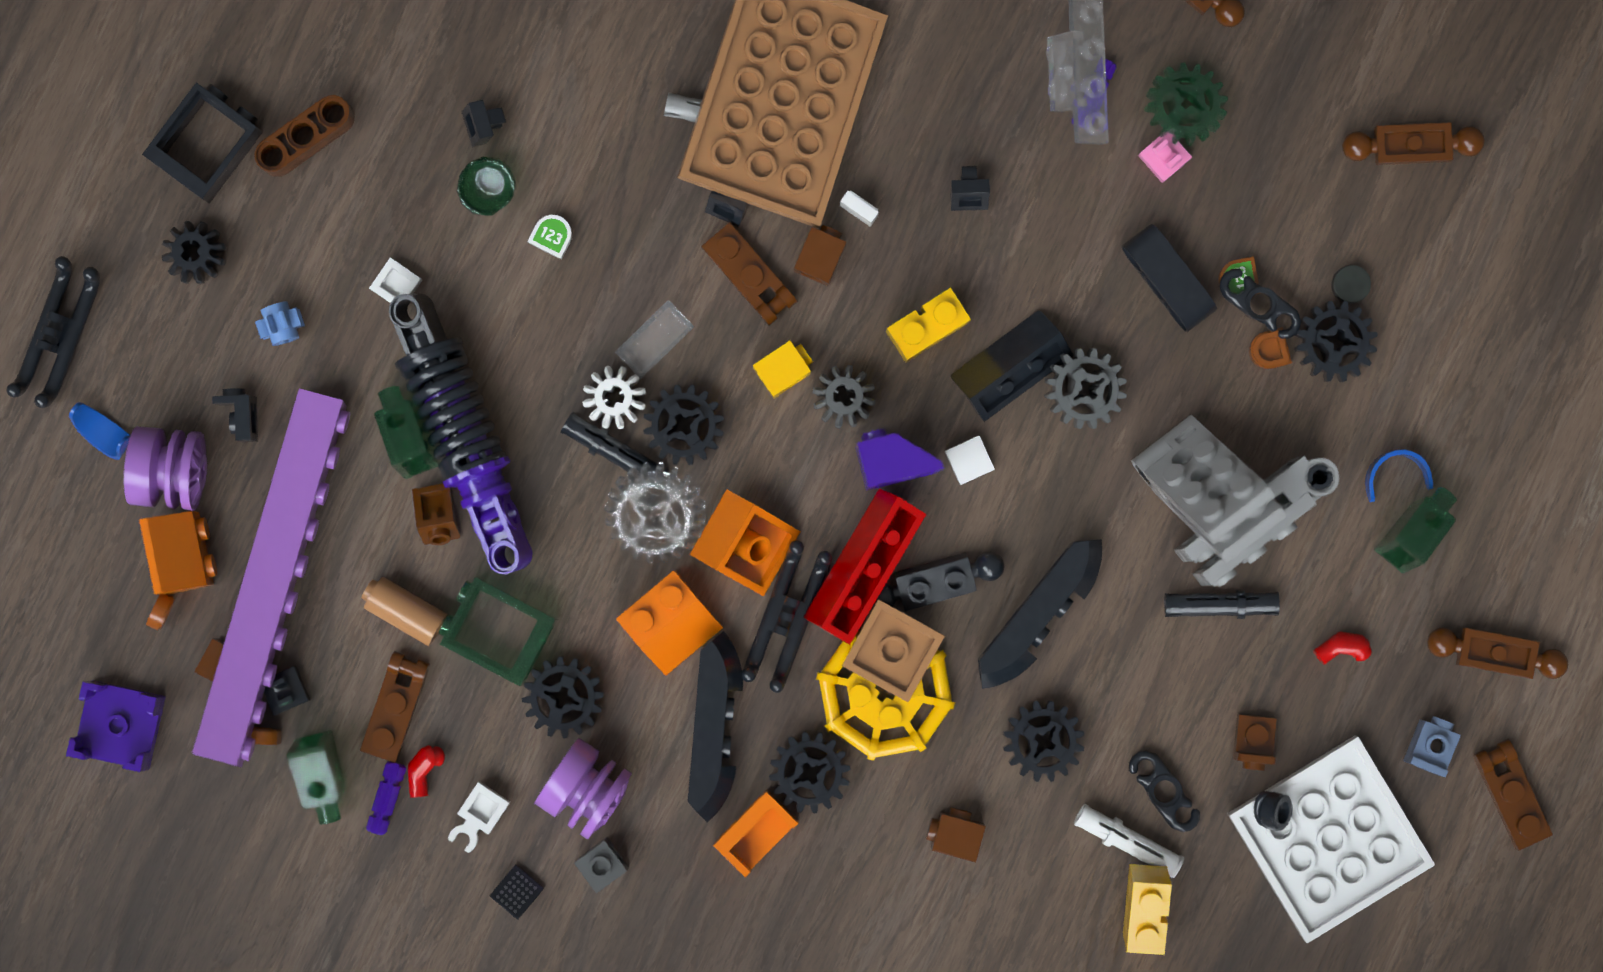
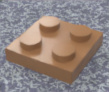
[842,599,945,702]

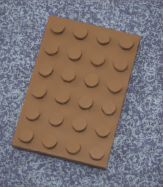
[677,0,888,228]

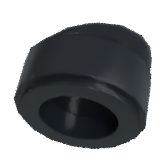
[1254,791,1293,831]

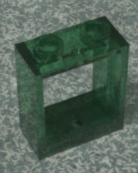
[438,577,558,686]

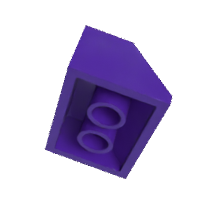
[855,428,944,491]

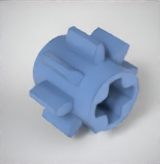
[255,301,305,346]

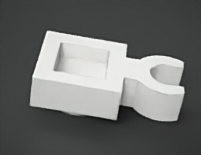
[448,781,510,853]

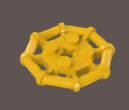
[816,630,955,761]

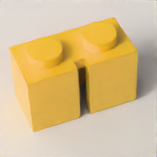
[886,288,971,363]
[1123,864,1172,955]

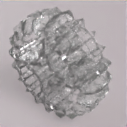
[604,462,707,563]

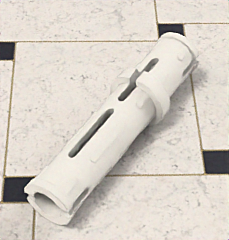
[1073,804,1184,878]

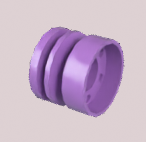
[124,426,207,511]
[534,738,632,839]

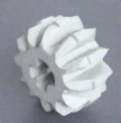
[583,366,646,429]

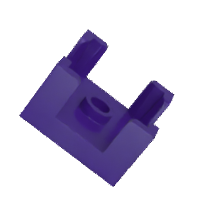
[66,680,166,772]

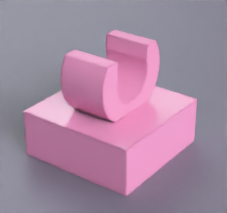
[1138,129,1192,183]

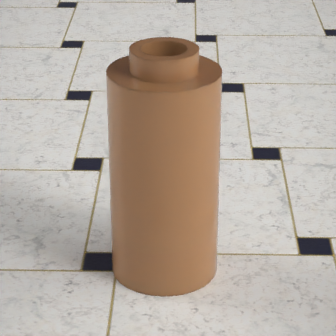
[361,577,448,647]

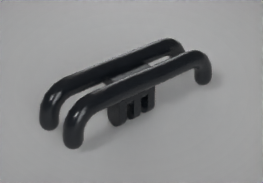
[6,256,100,408]
[741,540,832,693]

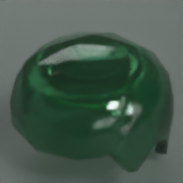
[456,156,516,216]

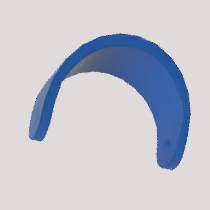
[69,402,131,460]
[1365,450,1433,503]

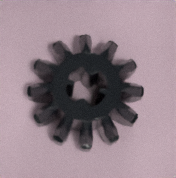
[162,221,227,285]

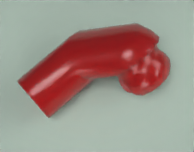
[1313,631,1372,665]
[407,745,445,798]

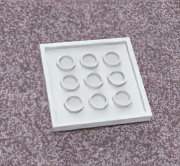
[1227,736,1435,943]

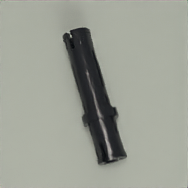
[560,412,669,490]
[1164,589,1280,619]

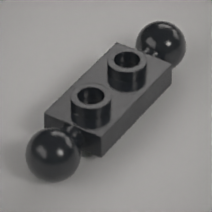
[871,551,1005,611]

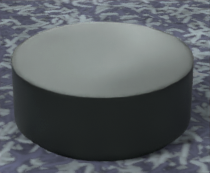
[1331,265,1371,304]

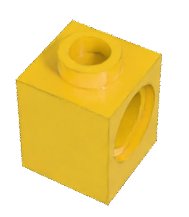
[753,341,813,398]

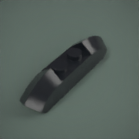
[978,539,1102,689]
[688,631,743,823]

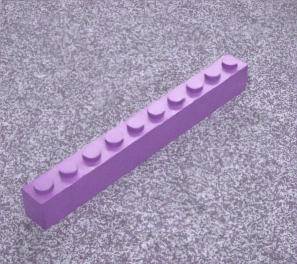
[192,388,350,767]

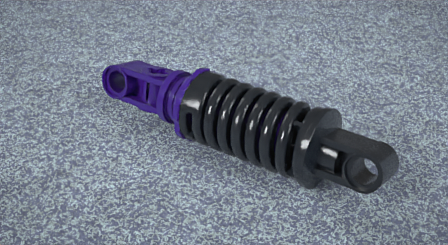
[389,293,533,574]

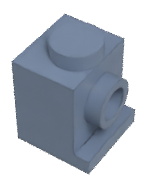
[1403,716,1461,778]

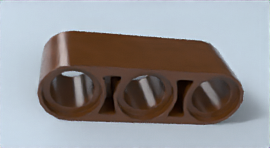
[254,95,355,177]

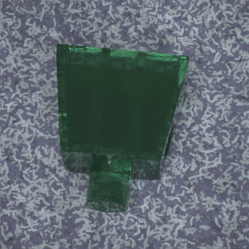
[374,386,439,480]
[1374,487,1457,574]
[286,730,346,825]

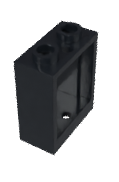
[142,82,263,204]

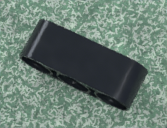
[1121,224,1217,332]

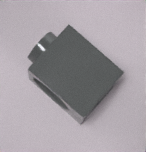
[574,837,629,894]

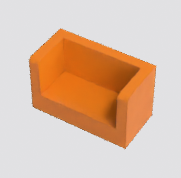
[713,789,799,877]

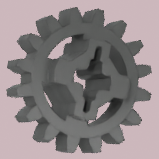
[1044,348,1127,429]

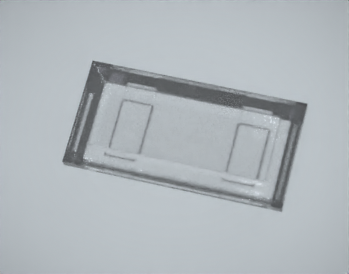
[615,300,694,378]

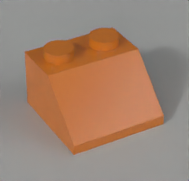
[690,489,801,596]
[139,511,217,594]
[616,570,723,676]

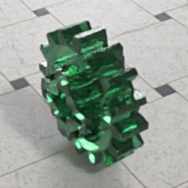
[1145,62,1228,146]

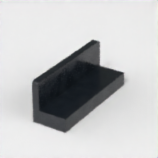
[951,311,1074,422]

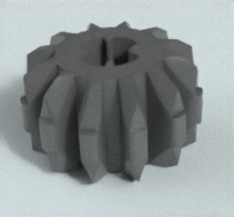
[813,365,876,428]

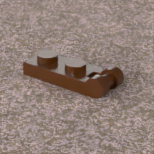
[701,222,798,326]
[360,651,430,763]
[1473,739,1553,851]

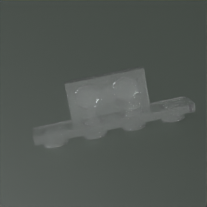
[1046,0,1109,145]

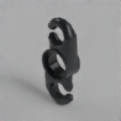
[1219,269,1301,339]
[1129,750,1200,832]

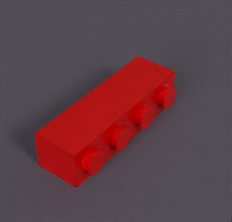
[803,488,926,645]

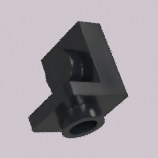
[212,388,258,442]

